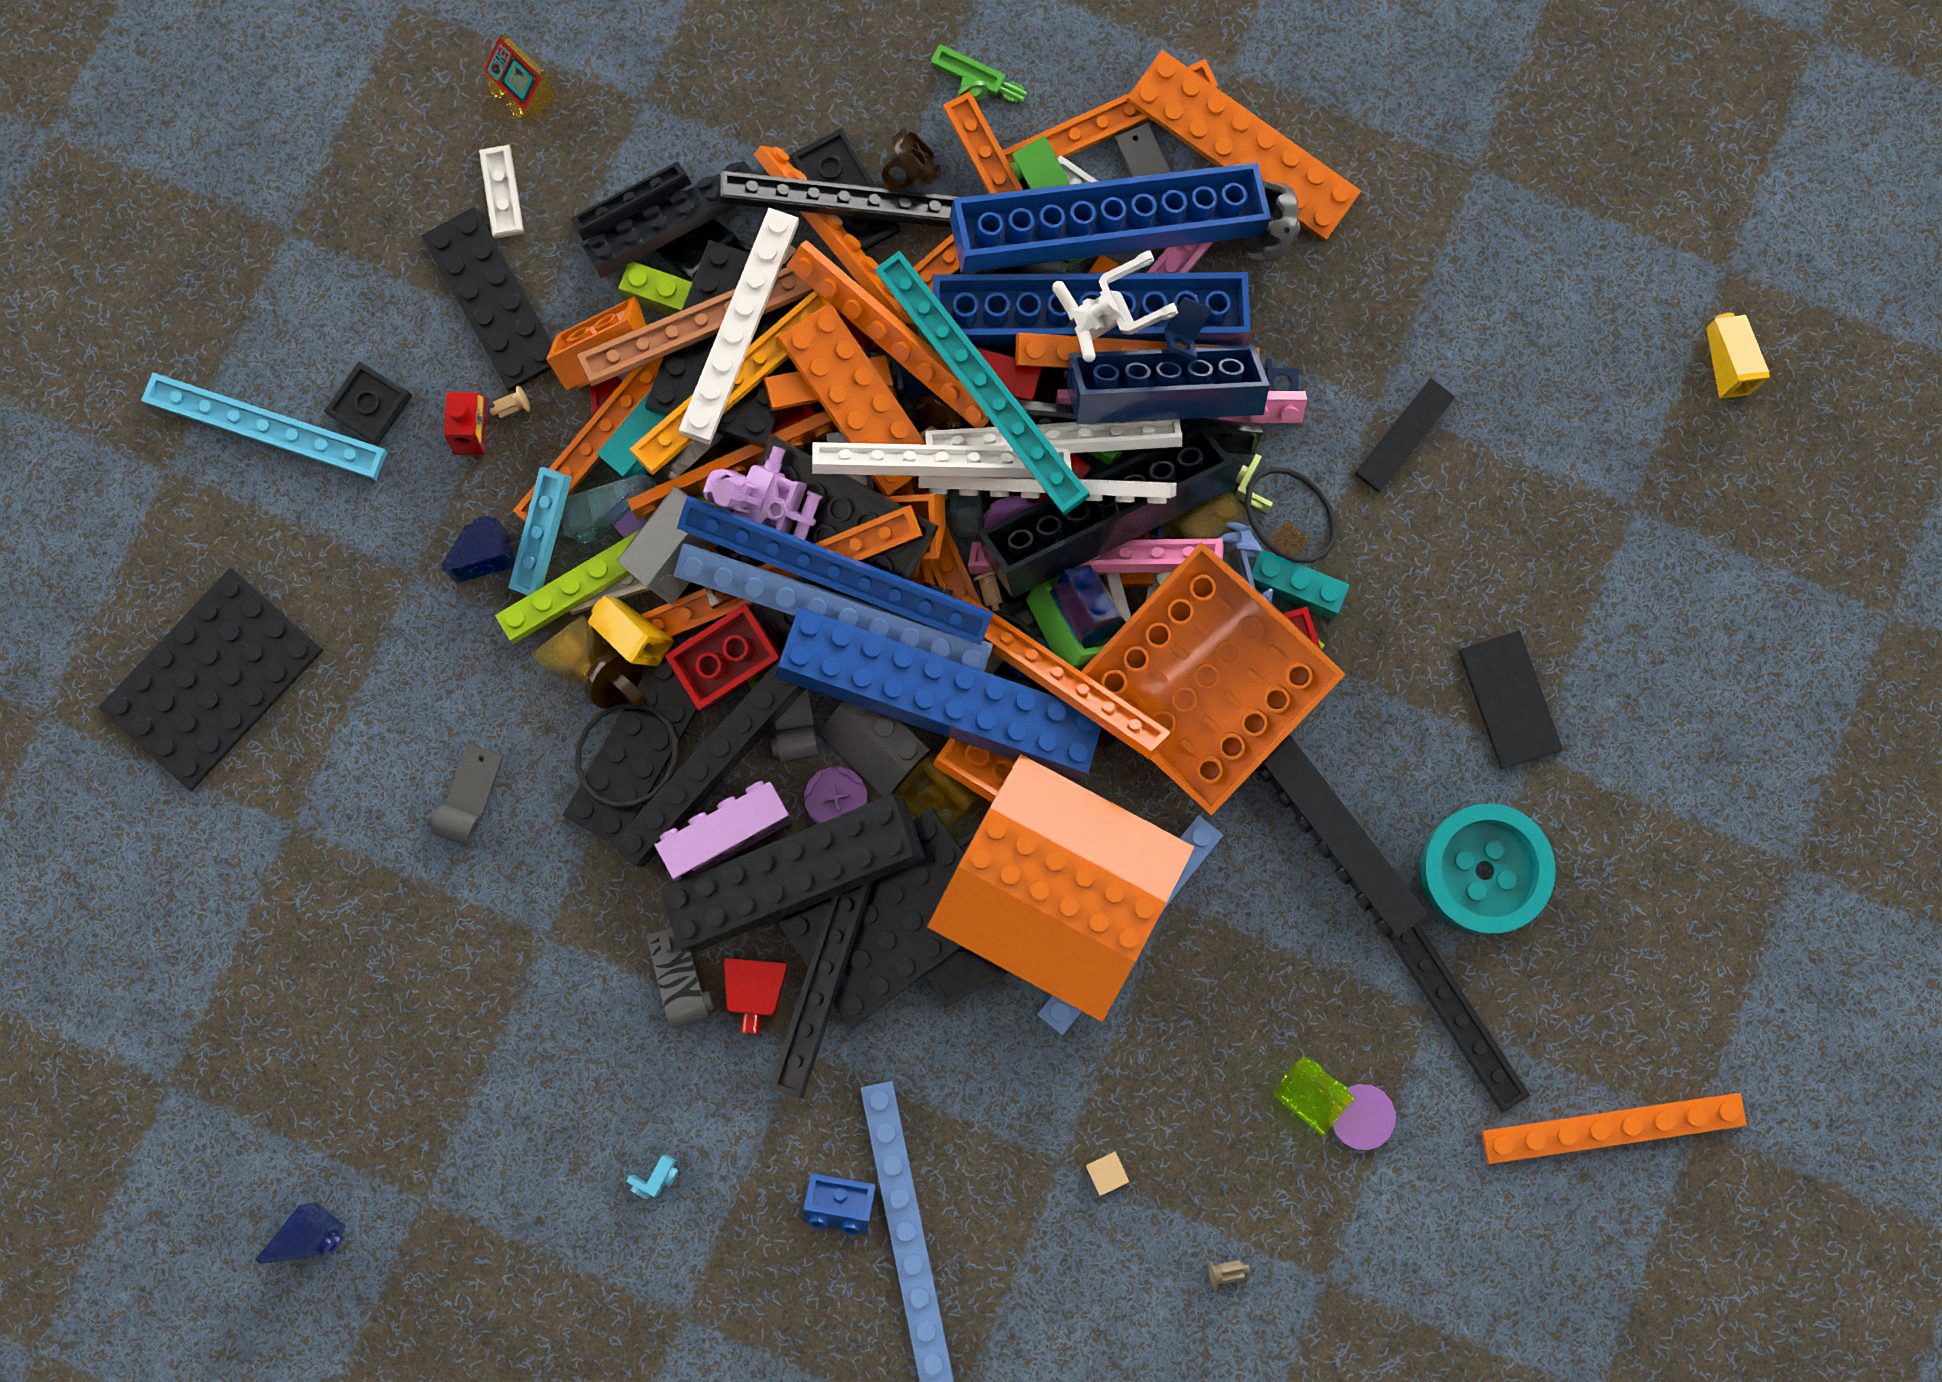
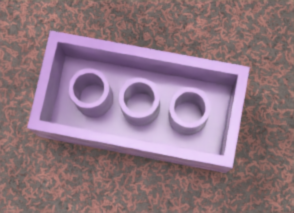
[655,781,793,882]

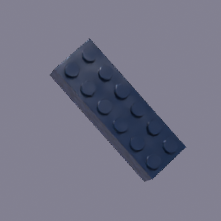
[1066,345,1270,424]

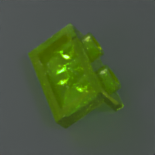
[1272,1056,1355,1137]

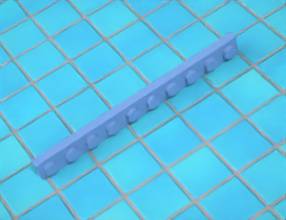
[673,543,993,672]
[860,1081,954,1382]

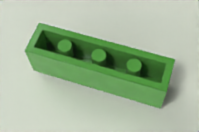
[1010,136,1088,267]

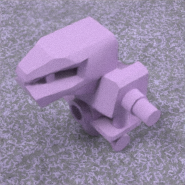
[703,446,823,556]

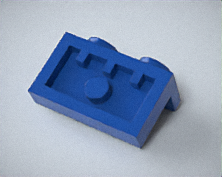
[803,1173,876,1235]

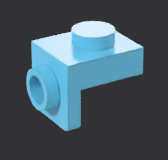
[626,1154,678,1199]

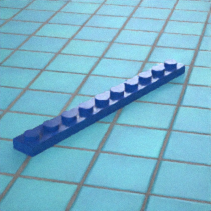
[676,496,993,645]

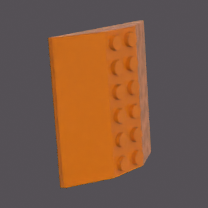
[1081,541,1346,815]
[927,754,1194,1022]

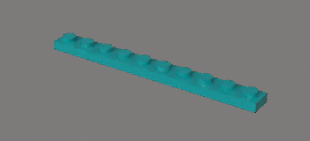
[874,251,1090,515]

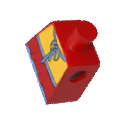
[444,392,488,455]

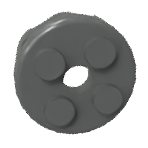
[1242,180,1300,262]

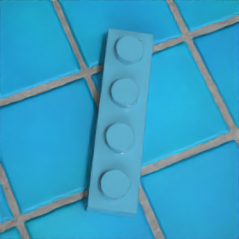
[508,467,572,596]

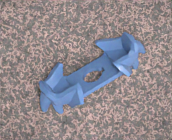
[1218,522,1273,603]

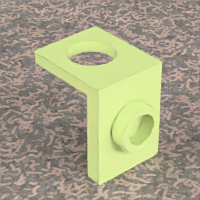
[1234,454,1273,514]

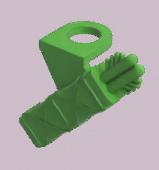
[931,45,1027,103]

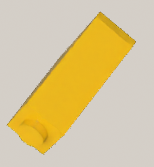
[1706,313,1770,399]
[587,595,675,666]

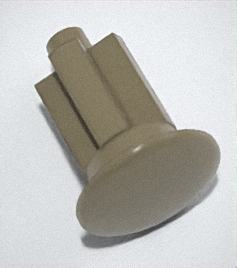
[1208,1260,1250,1291]

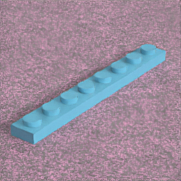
[141,373,387,481]

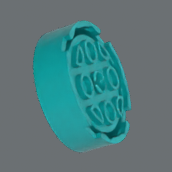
[1419,804,1556,936]

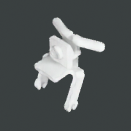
[1052,251,1178,362]

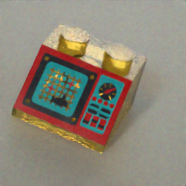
[483,33,557,122]

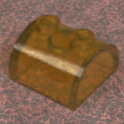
[531,615,603,683]
[895,753,979,831]

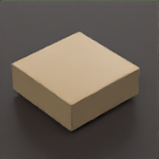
[1085,1151,1129,1196]

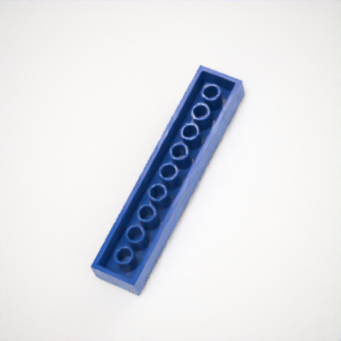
[949,162,1271,273]
[932,272,1251,347]
[774,607,1101,782]

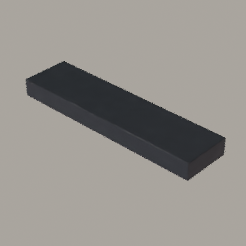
[571,162,691,241]
[1354,378,1456,493]

